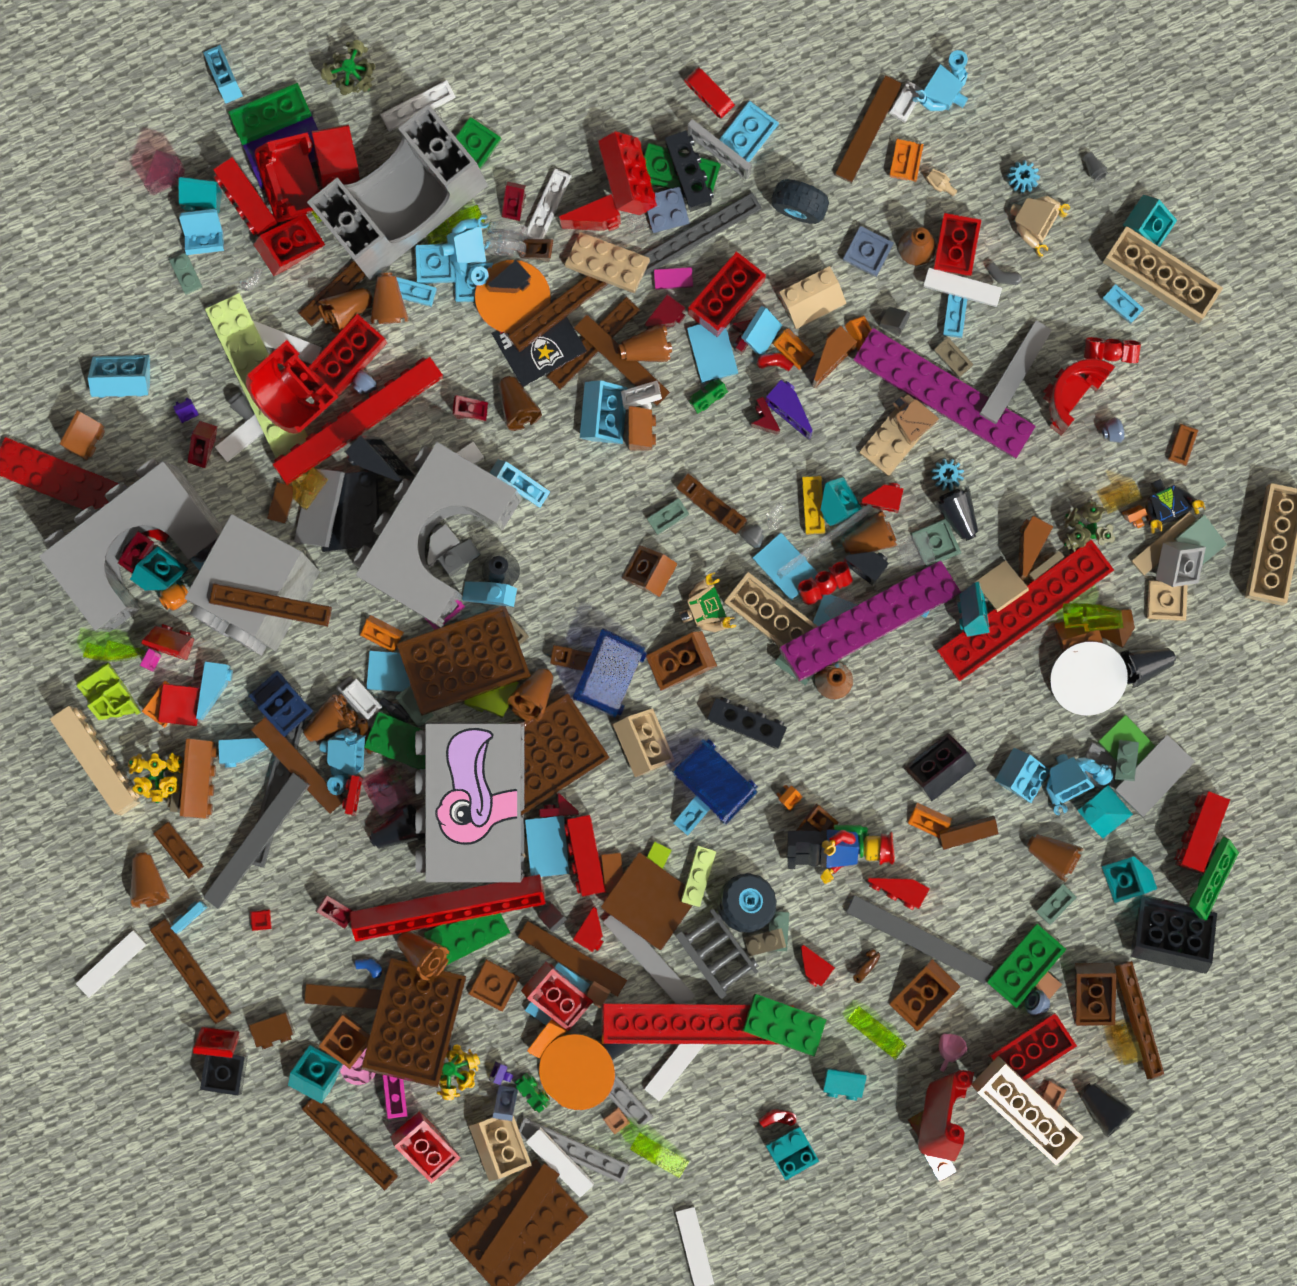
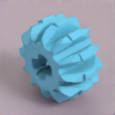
[1007,160,1040,193]
[932,459,964,491]

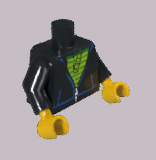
[1145,479,1205,534]

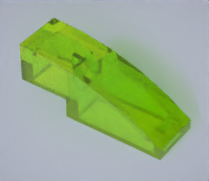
[426,205,485,245]
[1063,603,1124,631]
[83,640,147,662]
[847,1006,907,1060]
[629,1131,690,1178]

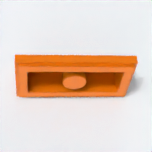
[844,316,872,351]
[772,328,815,370]
[360,615,404,653]
[908,803,952,838]
[527,1019,567,1059]

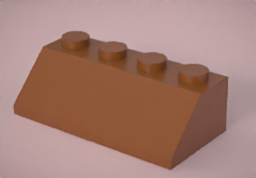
[180,739,218,819]

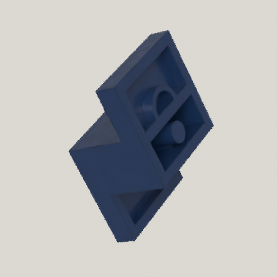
[249,670,313,737]

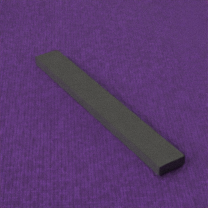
[642,192,762,278]
[252,719,306,868]
[203,773,310,909]
[846,895,993,984]

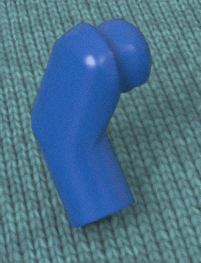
[355,959,382,979]

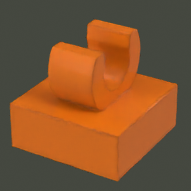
[1122,505,1147,528]
[777,785,803,811]

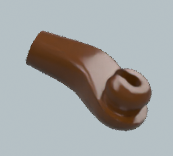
[357,718,376,754]
[853,948,880,983]

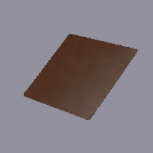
[601,853,693,950]

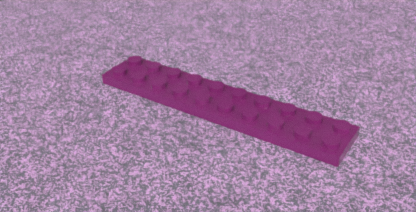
[853,328,1036,459]
[779,561,961,682]

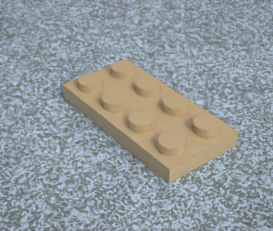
[565,232,650,293]
[859,394,923,477]

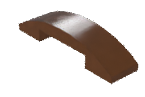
[676,473,747,535]
[550,645,629,678]

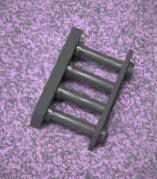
[676,909,759,999]

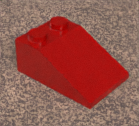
[311,124,360,189]
[559,194,621,231]
[934,213,982,276]
[254,215,325,276]
[141,624,195,661]
[521,961,594,1031]
[390,1111,461,1184]

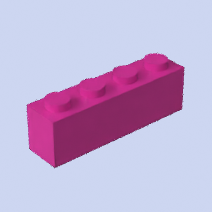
[382,1075,407,1119]

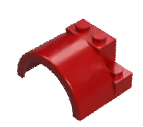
[246,340,338,434]
[1043,359,1115,436]

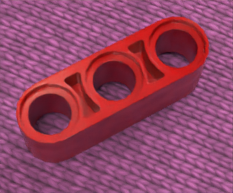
[684,67,735,119]

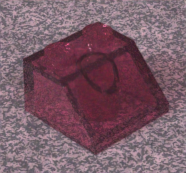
[144,150,185,196]
[362,763,415,816]

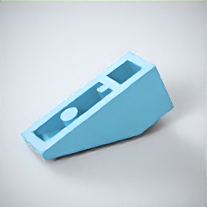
[203,45,243,103]
[490,459,550,508]
[462,582,517,607]
[196,662,233,720]
[218,738,268,768]

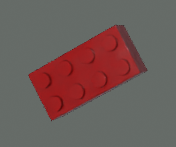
[598,131,657,215]
[213,157,278,236]
[688,251,766,337]
[308,314,387,397]
[1174,791,1231,873]
[564,815,606,897]
[988,1013,1077,1080]

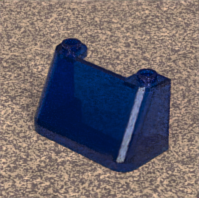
[573,628,647,719]
[671,739,758,826]

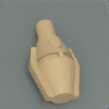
[926,169,957,197]

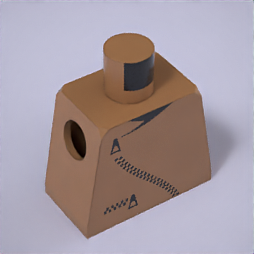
[893,397,939,445]

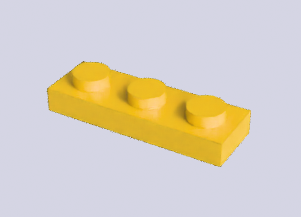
[802,476,825,535]

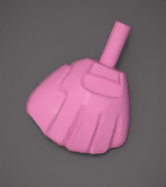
[939,1034,968,1072]

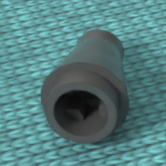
[1083,152,1108,181]
[228,392,255,421]

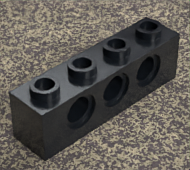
[665,130,714,212]
[707,697,787,750]

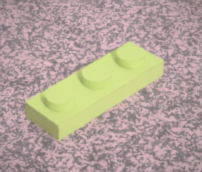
[680,846,716,907]

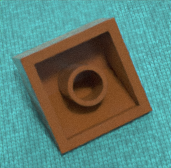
[629,406,656,451]
[60,410,105,460]
[622,545,677,597]
[1054,613,1103,653]
[319,1012,370,1069]

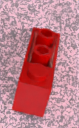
[867,878,930,911]

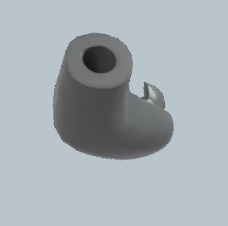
[987,262,1022,285]

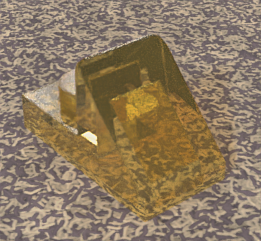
[293,467,328,510]
[1100,481,1143,514]

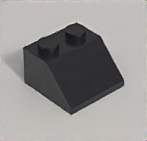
[843,552,889,586]

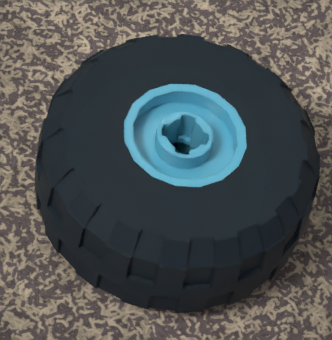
[771,179,829,224]
[717,873,777,932]

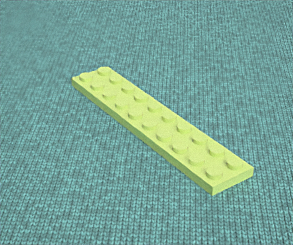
[205,293,321,467]

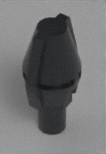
[380,697,410,723]

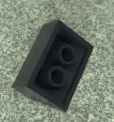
[904,733,977,802]

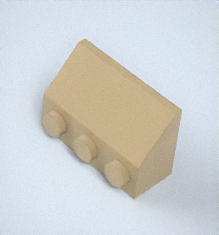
[778,266,846,329]
[613,708,675,777]
[469,1116,531,1181]

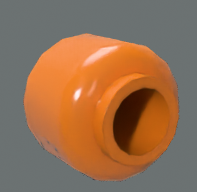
[159,582,188,611]

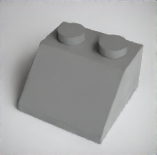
[1156,542,1206,587]

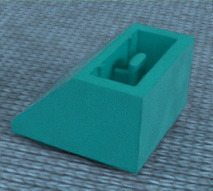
[766,1126,819,1181]

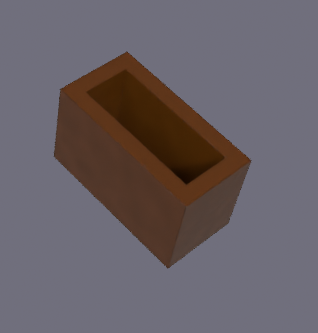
[249,1012,295,1050]

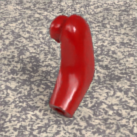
[757,353,794,372]
[758,1109,797,1128]

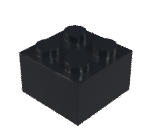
[200,1054,248,1096]

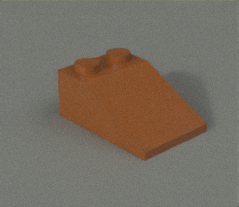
[812,326,857,389]
[1019,516,1053,581]
[646,631,717,691]
[889,959,961,1032]

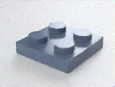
[648,187,690,233]
[843,226,894,277]

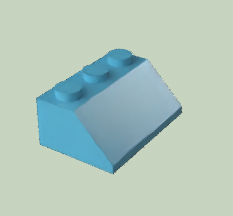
[88,355,150,398]
[580,380,628,444]

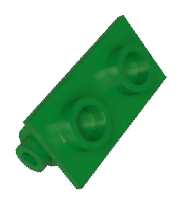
[688,378,728,414]
[515,1073,551,1113]

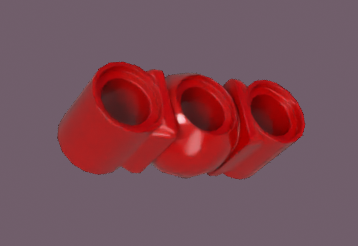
[1084,337,1141,363]
[798,561,853,605]

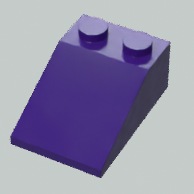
[766,380,813,440]

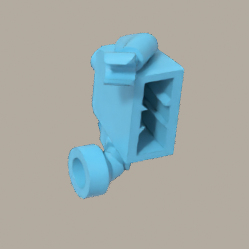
[912,50,969,111]
[439,215,489,285]
[320,728,365,795]
[1046,754,1113,815]

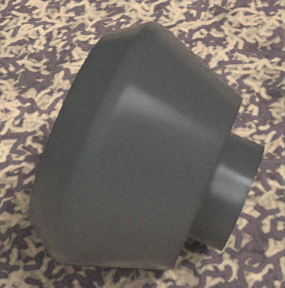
[739,524,764,548]

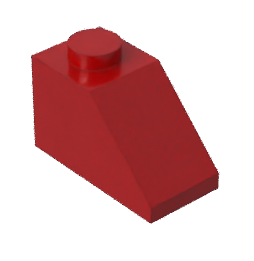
[860,483,904,513]
[573,907,604,953]
[801,945,835,987]

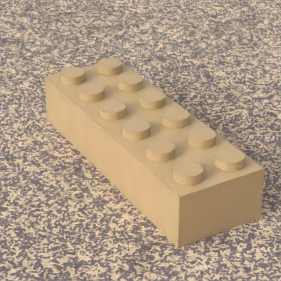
[1103,226,1223,324]
[1245,483,1297,606]
[724,572,818,675]
[50,706,141,816]
[972,1056,1083,1165]

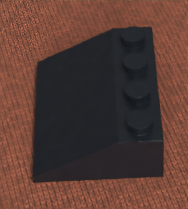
[345,436,416,481]
[322,472,379,552]
[1130,896,1217,974]

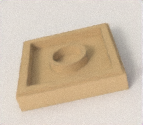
[975,560,1029,612]
[1147,580,1188,621]

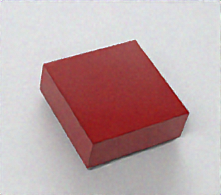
[250,910,272,931]

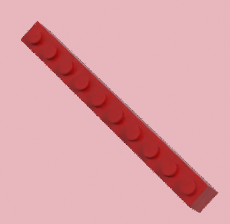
[273,357,443,486]
[350,874,546,942]

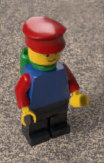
[787,825,895,884]

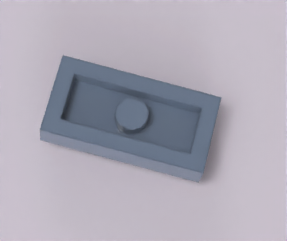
[493,1085,518,1121]

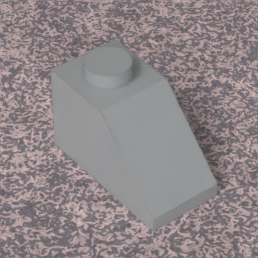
[427,524,461,567]

